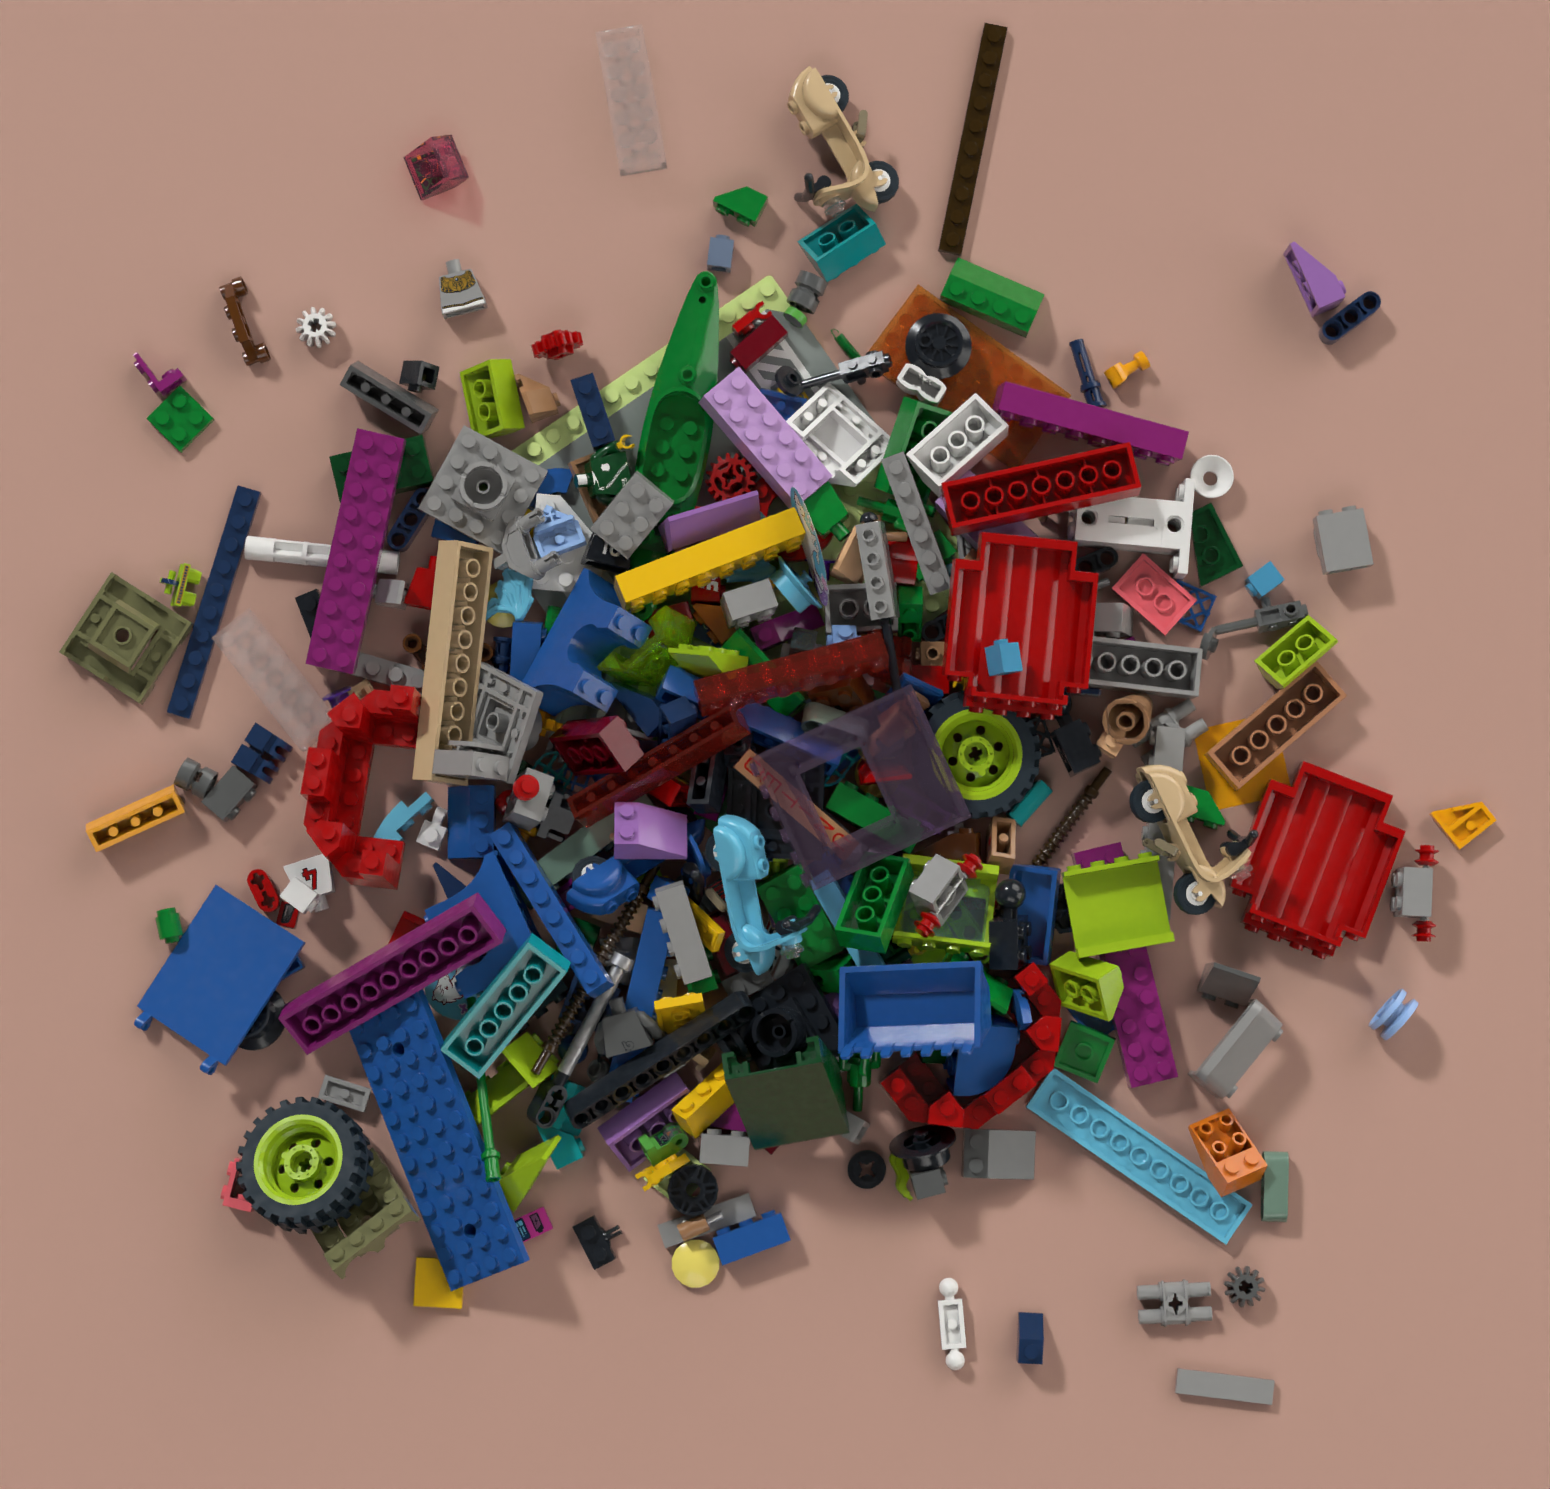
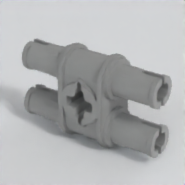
[1132,698,1209,765]
[1137,1279,1212,1327]

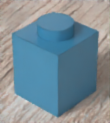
[1244,561,1285,600]
[985,639,1023,676]

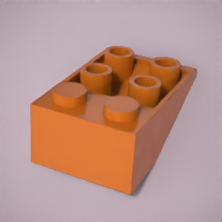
[1188,1108,1268,1197]

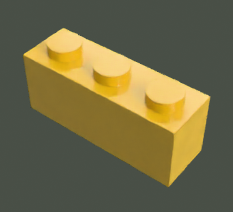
[671,1063,734,1138]

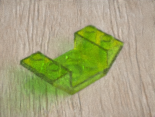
[597,605,696,687]

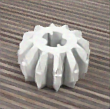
[296,307,337,348]

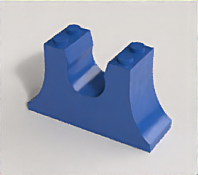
[522,568,653,716]
[424,850,561,999]

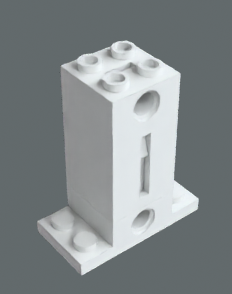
[1067,478,1195,580]

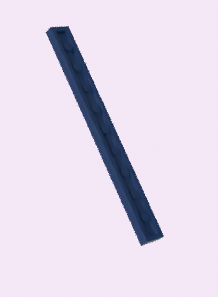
[167,485,262,720]

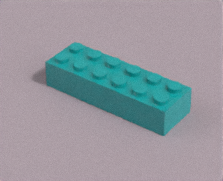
[440,933,571,1079]

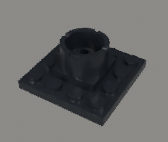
[726,761,826,860]
[737,963,841,1071]

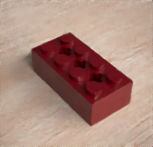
[549,715,644,776]

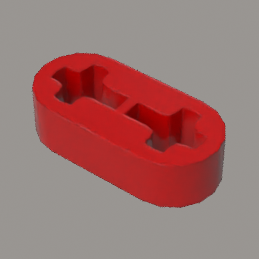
[247,869,280,912]

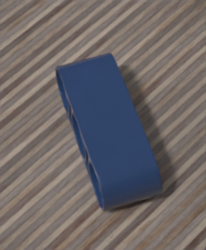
[1319,291,1381,345]
[387,488,429,553]

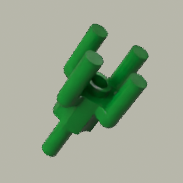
[856,496,936,534]
[839,1052,881,1112]

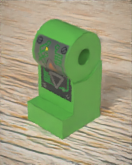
[637,1123,689,1166]

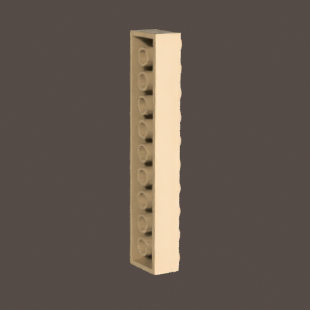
[412,540,494,786]

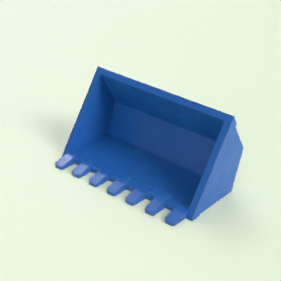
[838,961,992,1060]

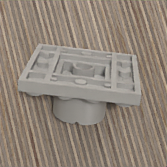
[418,425,548,554]
[472,662,544,784]

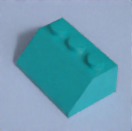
[797,204,886,282]

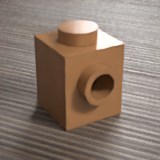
[915,642,945,666]

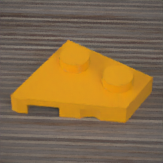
[1429,801,1497,850]

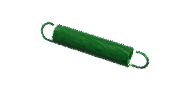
[831,329,861,359]

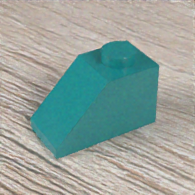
[536,1126,586,1170]

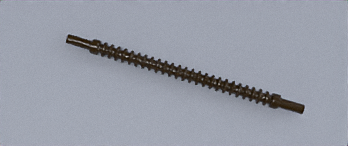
[966,766,1112,961]
[531,865,660,1075]

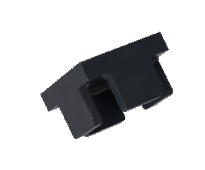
[536,780,582,842]

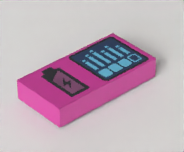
[515,1206,553,1242]

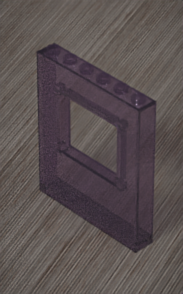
[749,684,971,891]

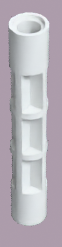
[244,536,400,575]

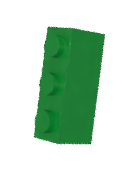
[942,952,1013,1015]

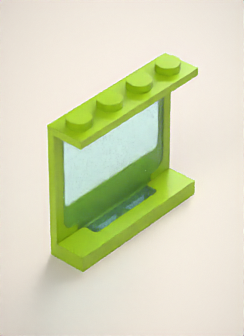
[892,853,999,957]

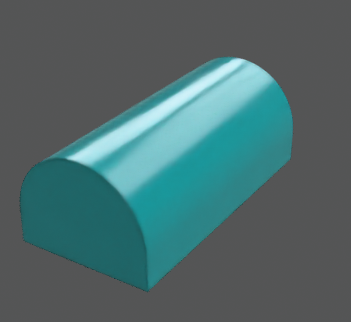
[1006,780,1053,827]

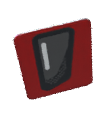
[276,901,299,928]

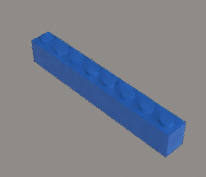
[655,665,845,776]
[489,822,614,999]
[609,906,671,1103]

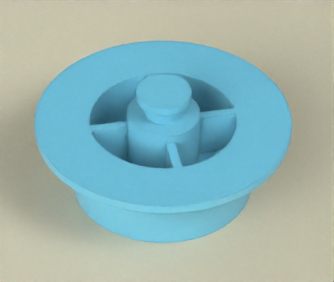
[770,556,823,613]

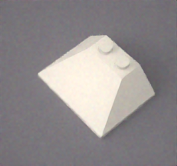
[786,382,890,487]

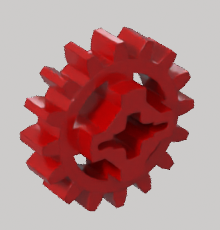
[531,329,583,360]
[705,453,758,501]

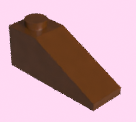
[912,828,981,861]

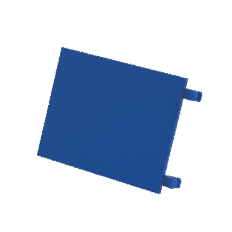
[134,885,305,1075]

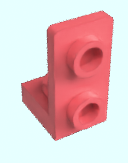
[220,1157,254,1212]

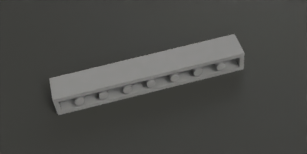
[1140,726,1186,920]

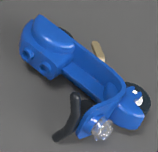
[566,807,718,916]

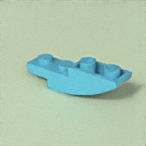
[373,792,434,841]

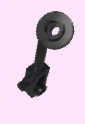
[775,350,893,397]

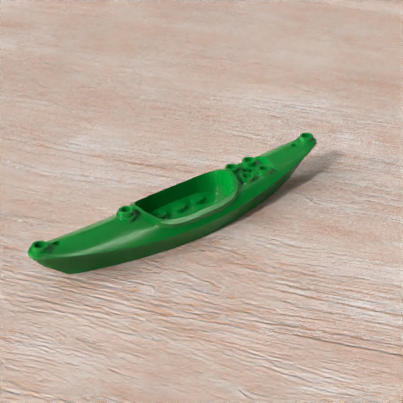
[630,271,719,621]

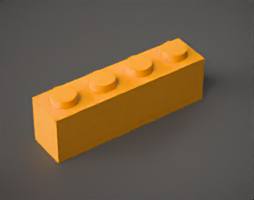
[86,784,185,852]

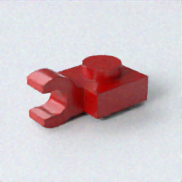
[732,301,772,337]

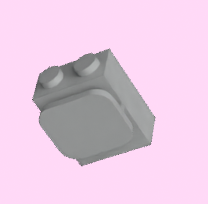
[1313,505,1374,575]
[432,740,510,781]

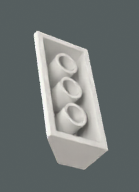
[906,393,1009,497]

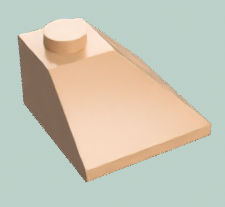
[830,526,864,584]

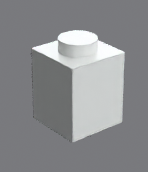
[280,877,320,914]

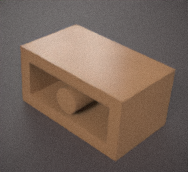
[985,816,1016,875]

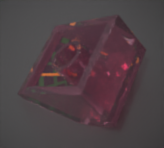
[403,135,469,200]

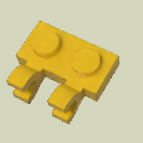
[635,1153,690,1192]

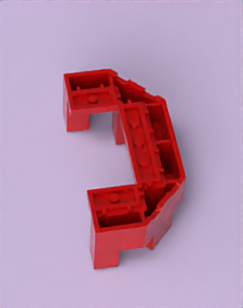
[300,684,422,890]
[878,962,1062,1129]

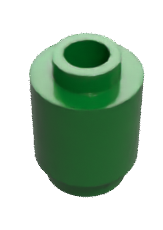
[155,907,183,944]

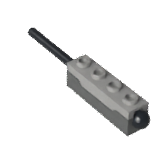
[855,512,903,701]

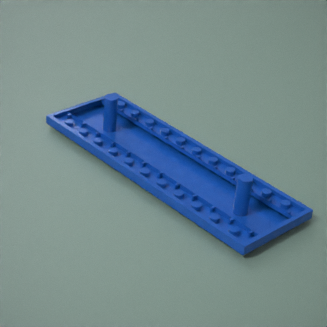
[349,989,530,1291]

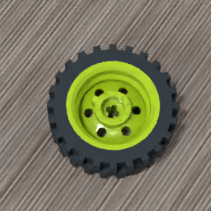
[911,691,1041,819]
[236,1097,374,1234]

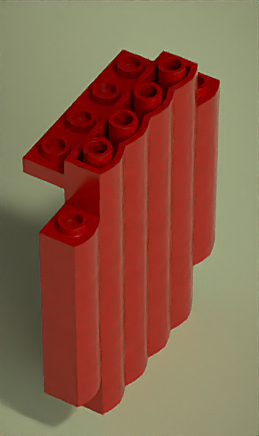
[942,532,1099,720]
[1228,761,1406,960]

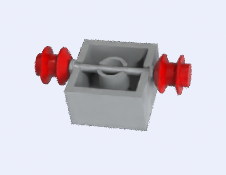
[495,767,555,831]
[1390,845,1439,942]
[909,853,983,938]

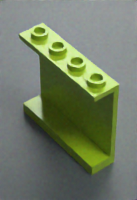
[1061,852,1175,959]

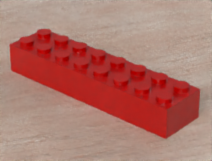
[941,442,1141,536]

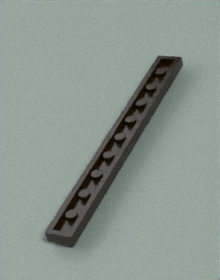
[938,23,1008,256]

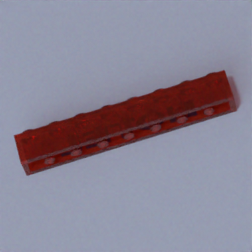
[693,632,889,717]
[567,704,751,828]

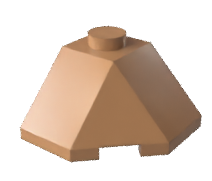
[514,374,561,423]

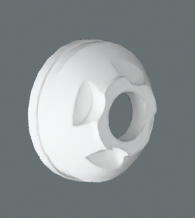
[1190,455,1234,498]

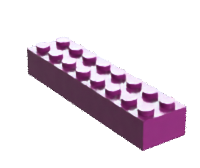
[992,381,1189,466]

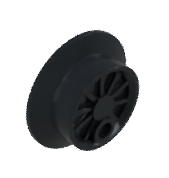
[905,313,972,379]
[239,990,285,1051]
[889,1125,956,1172]

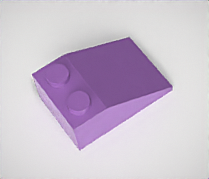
[1283,242,1346,318]
[614,802,687,859]

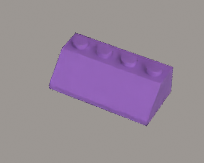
[658,490,761,554]
[597,1071,691,1172]

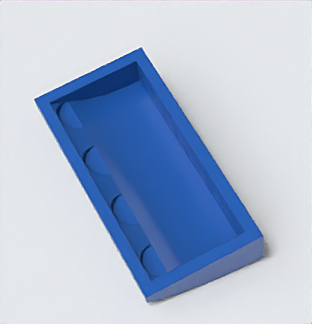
[1009,864,1061,966]

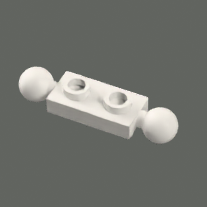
[937,1278,966,1370]

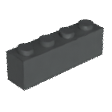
[340,361,439,434]

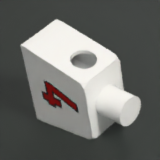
[283,854,335,912]

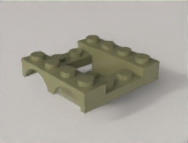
[59,572,194,705]
[310,1147,421,1279]

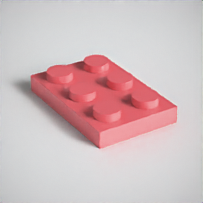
[1111,553,1197,636]

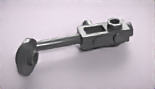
[1200,597,1308,660]

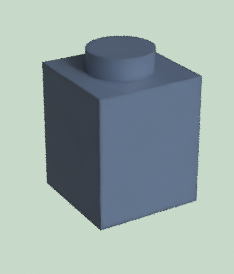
[707,235,734,273]

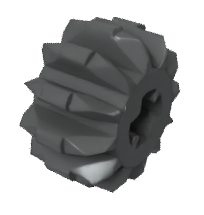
[1223,1266,1265,1307]

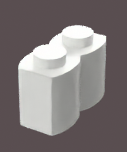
[896,363,947,407]

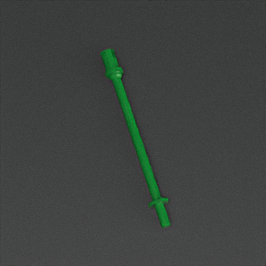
[466,996,502,1183]

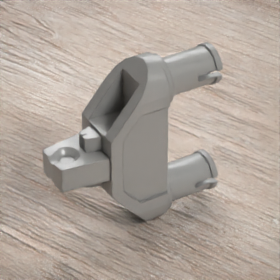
[492,508,561,580]

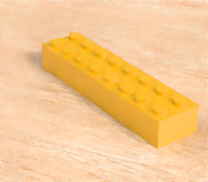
[614,507,806,613]

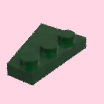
[1191,503,1243,587]

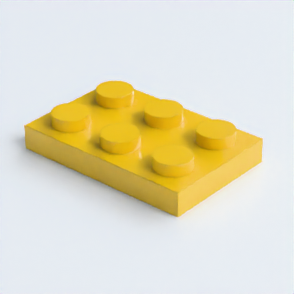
[654,992,705,1035]

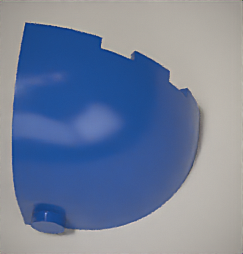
[943,1015,1020,1096]

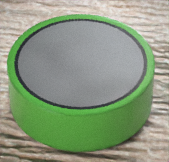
[783,306,807,328]

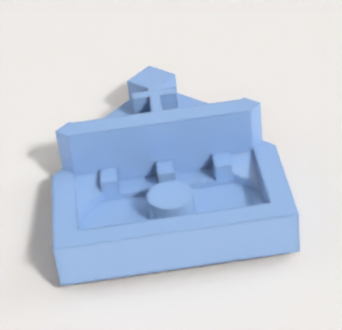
[533,505,587,558]

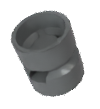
[787,270,828,314]
[174,758,219,799]

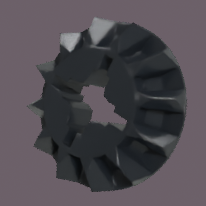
[848,1150,886,1189]

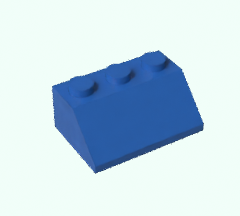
[448,785,496,859]

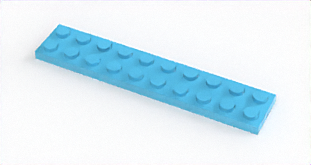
[1026,1068,1253,1244]

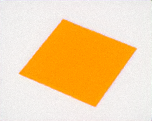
[1195,719,1291,810]

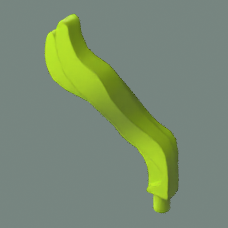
[889,1154,913,1201]

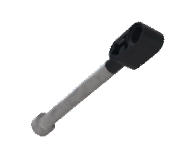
[527,951,635,1129]

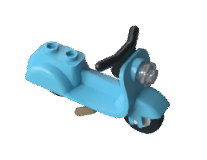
[705,814,821,975]

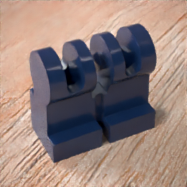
[231,722,293,784]

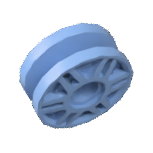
[1368,989,1419,1040]

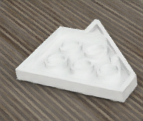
[532,493,610,593]

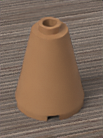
[1102,693,1153,745]

